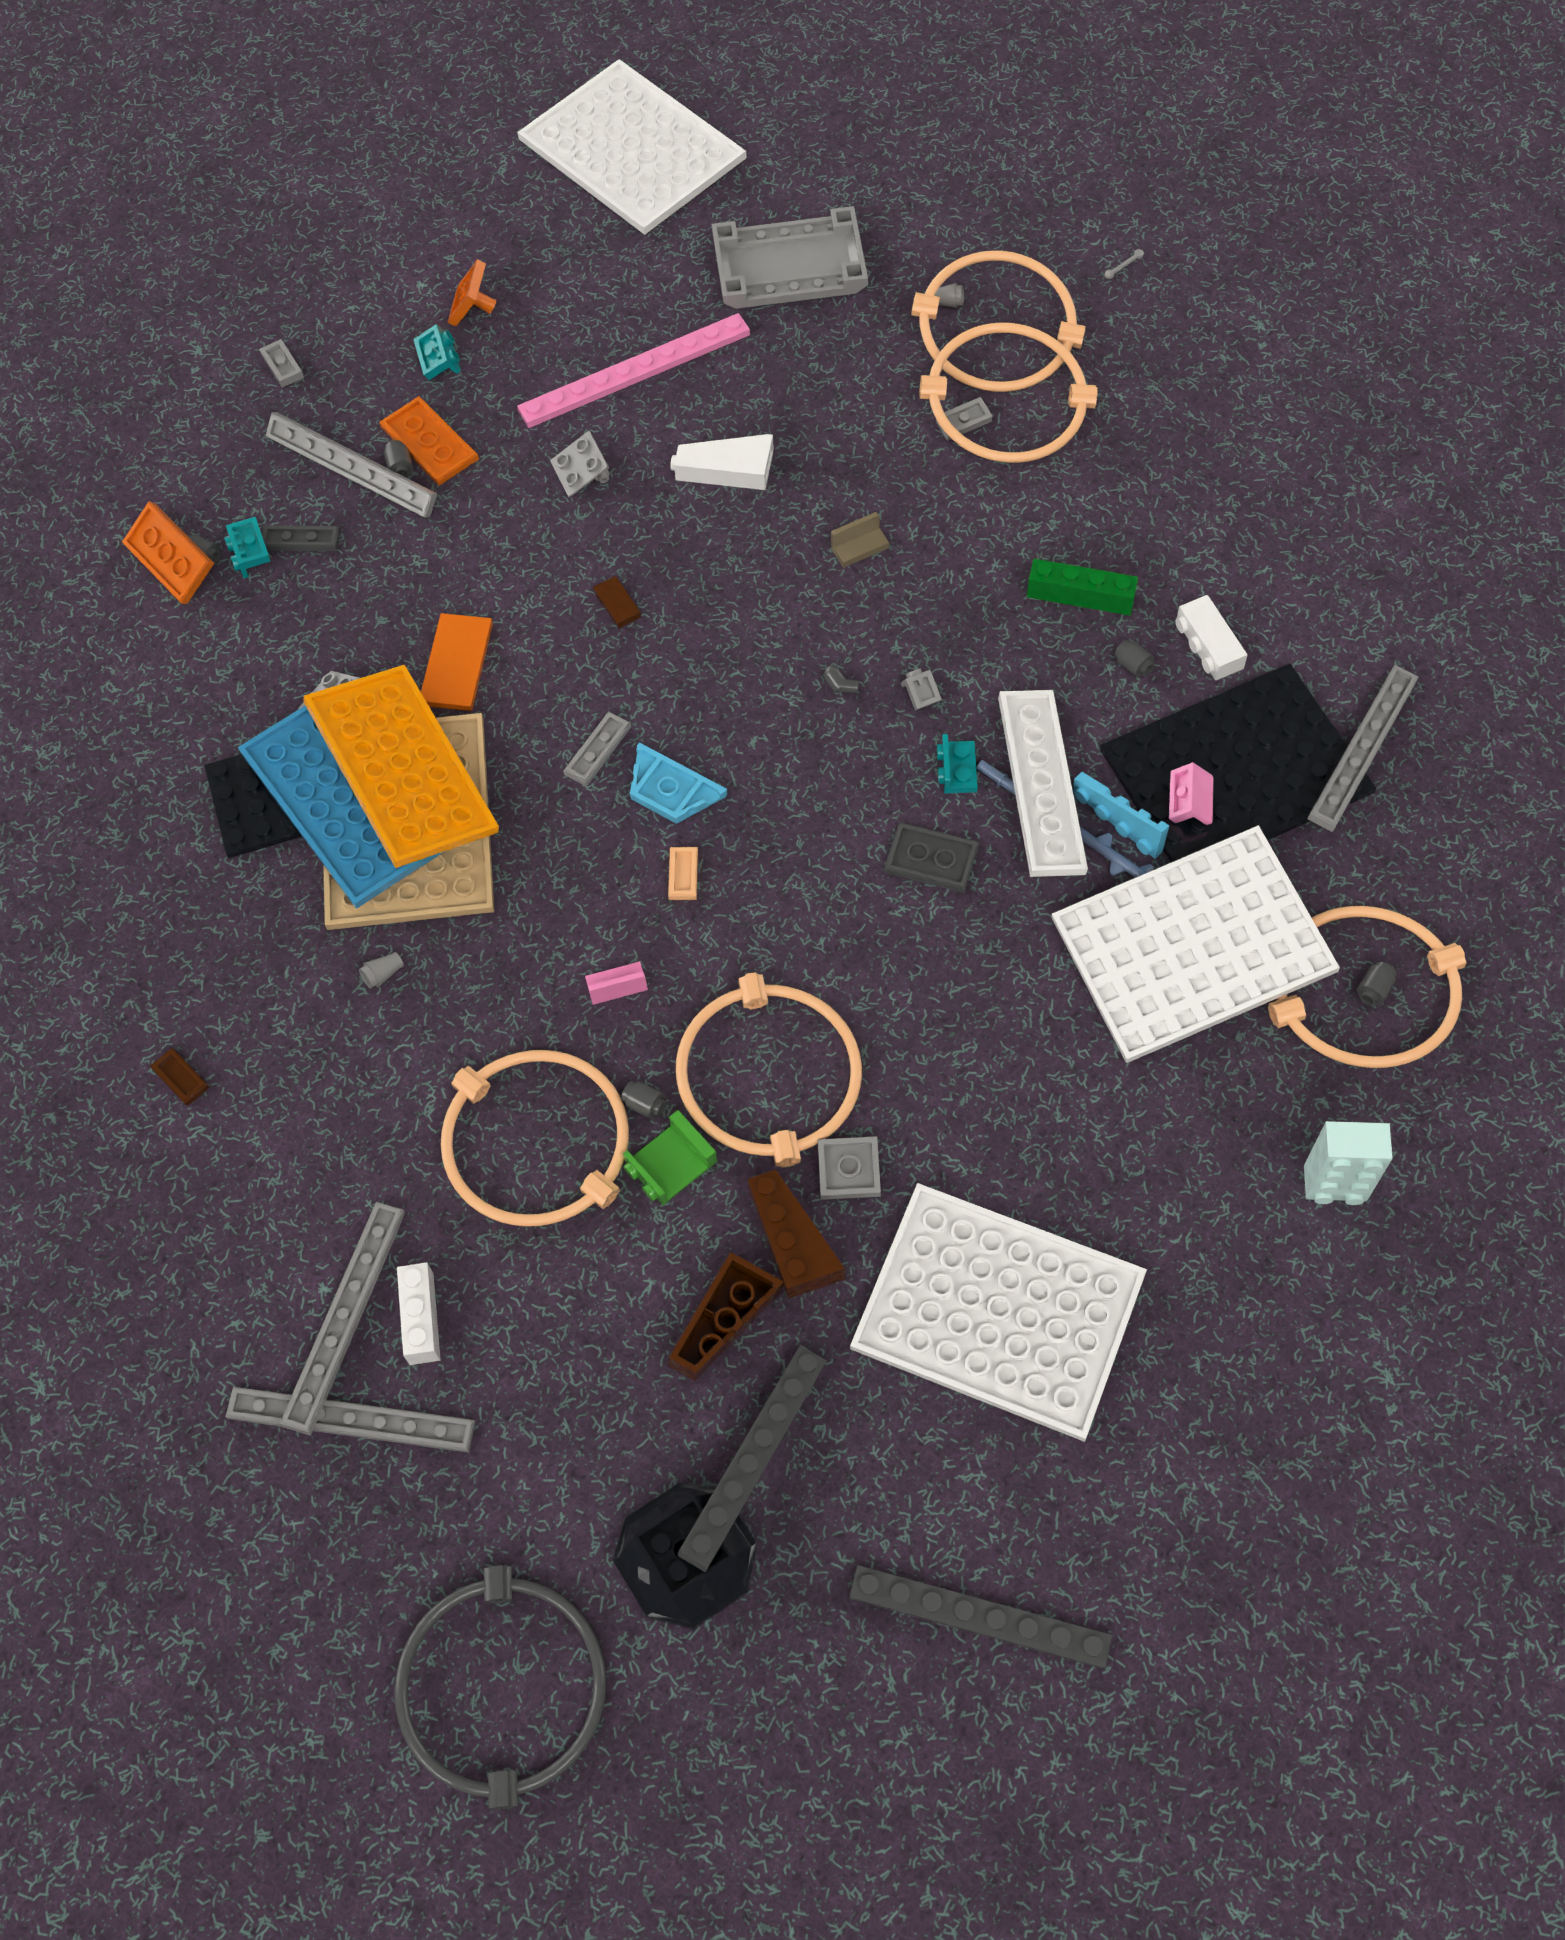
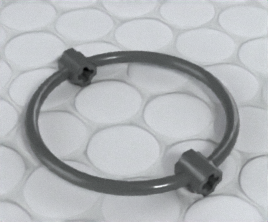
[394,1565,606,1810]

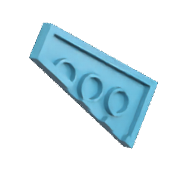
[1073,772,1169,859]

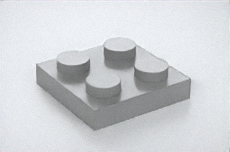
[818,1136,881,1200]

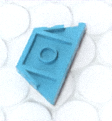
[630,742,727,824]

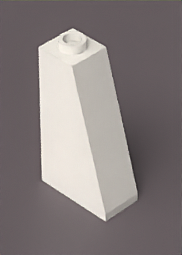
[671,434,774,490]

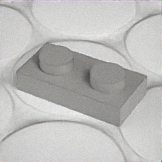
[259,339,304,388]
[936,397,993,441]

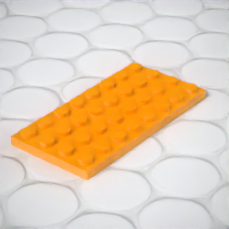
[304,665,499,868]

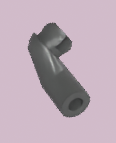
[824,665,859,694]

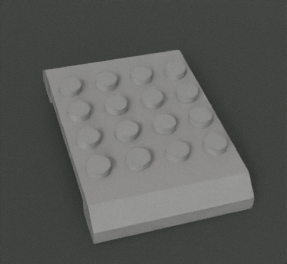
[712,206,868,309]

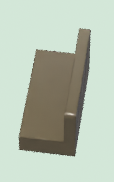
[831,512,889,568]

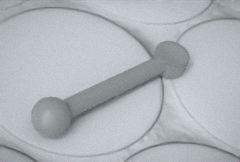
[1104,249,1144,279]

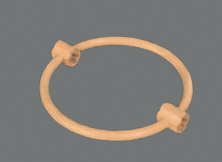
[911,251,1085,392]
[919,323,1097,463]
[1268,906,1467,1068]
[676,972,862,1168]
[441,1050,629,1226]

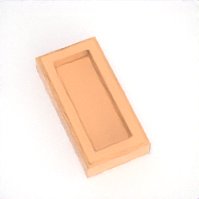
[668,847,698,900]

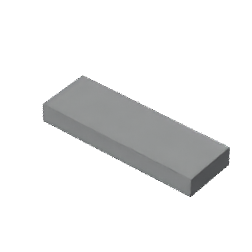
[563,711,631,787]

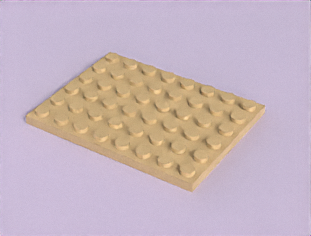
[324,713,494,930]

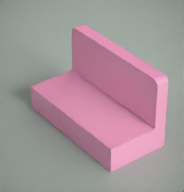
[1169,762,1213,825]
[585,961,648,1005]

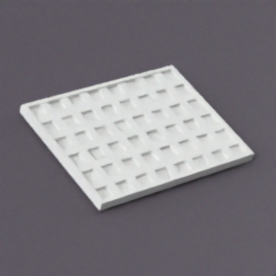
[1052,825,1340,1063]

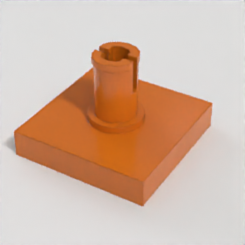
[447,259,496,326]

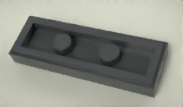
[262,525,340,551]

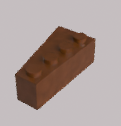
[747,1169,845,1299]
[668,1252,784,1381]

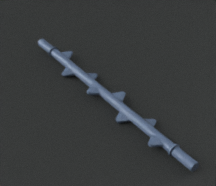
[977,760,1154,878]

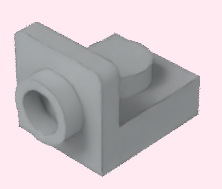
[901,668,942,711]

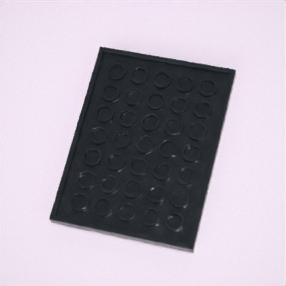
[1100,664,1376,863]

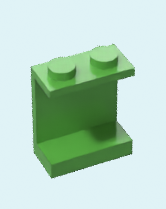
[623,1110,718,1206]

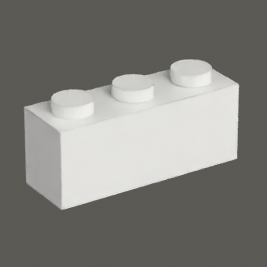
[1175,595,1247,681]
[397,1263,440,1365]

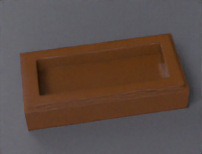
[593,576,641,629]
[150,1048,210,1106]

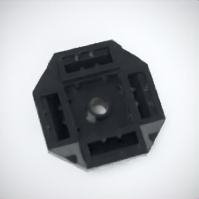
[613,1483,757,1630]

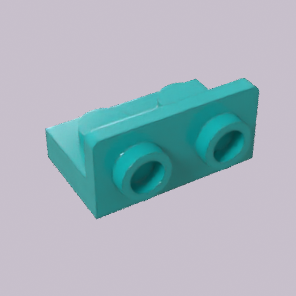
[413,324,461,380]
[224,517,271,579]
[937,734,978,793]

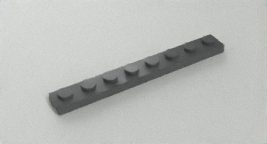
[677,1345,827,1572]
[849,1565,1112,1670]

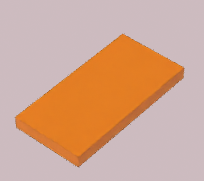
[379,396,479,486]
[122,501,214,604]
[421,613,493,711]

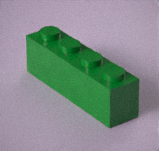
[1027,559,1138,616]

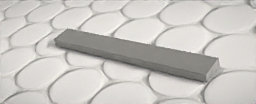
[266,412,437,518]
[1307,665,1419,832]
[280,1202,405,1436]
[225,1387,475,1453]

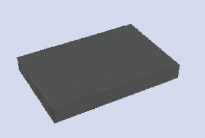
[884,822,979,893]

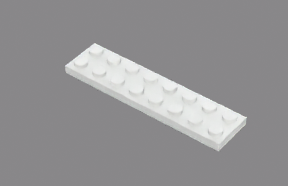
[998,690,1088,877]

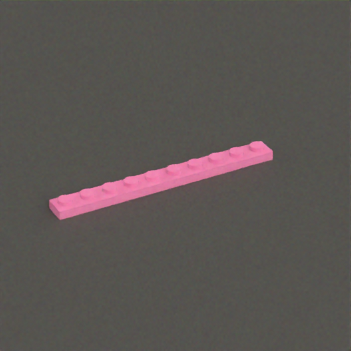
[517,313,750,428]

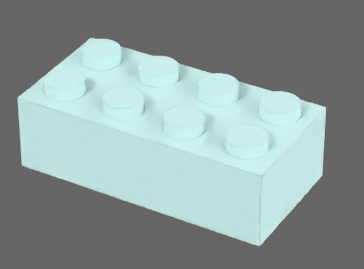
[1304,1121,1392,1205]

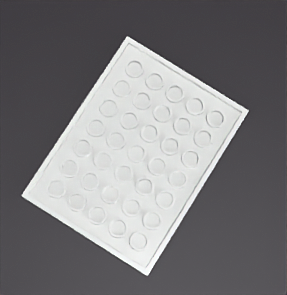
[517,59,747,235]
[850,1183,1147,1442]

